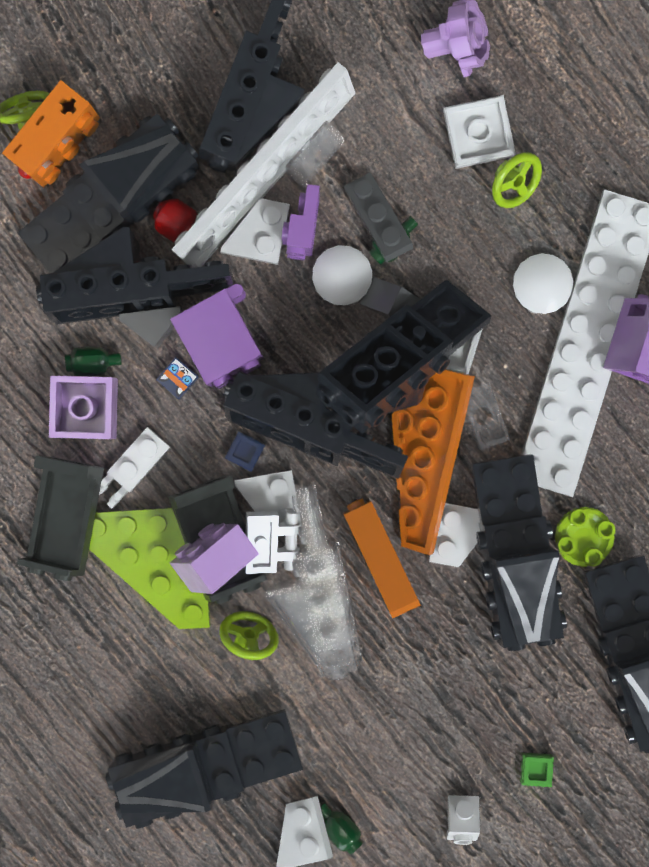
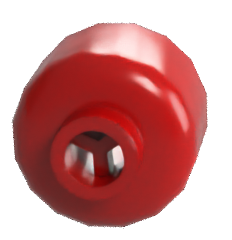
[153,198,198,243]

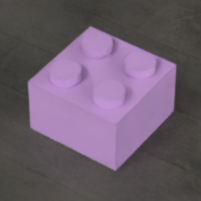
[49,376,118,439]
[170,523,259,594]

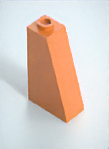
[343,498,421,619]

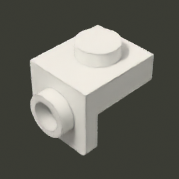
[447,795,480,845]

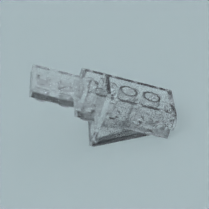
[265,483,362,680]

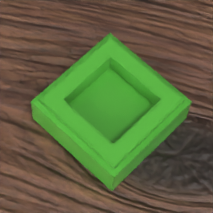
[520,752,554,787]

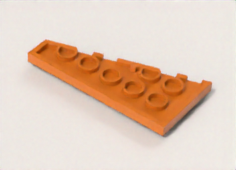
[392,369,475,555]

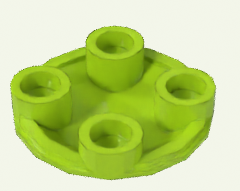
[555,507,616,567]

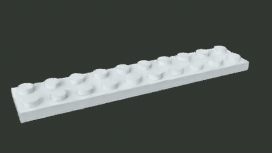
[521,190,649,497]

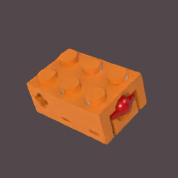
[2,80,100,188]

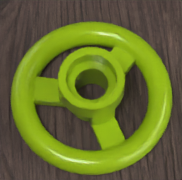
[0,90,50,130]
[492,152,542,208]
[219,611,279,660]

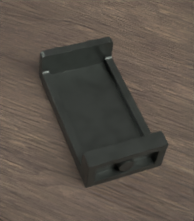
[17,456,104,581]
[168,475,268,604]

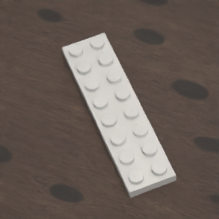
[171,62,356,268]

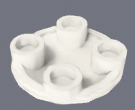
[312,245,372,305]
[513,253,574,314]

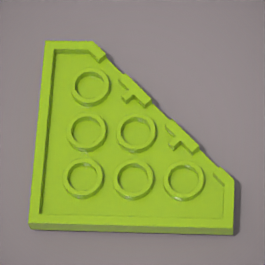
[89,508,211,629]

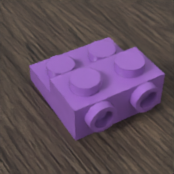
[282,184,320,260]

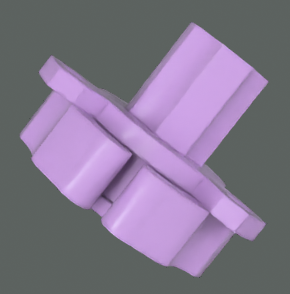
[421,0,490,77]

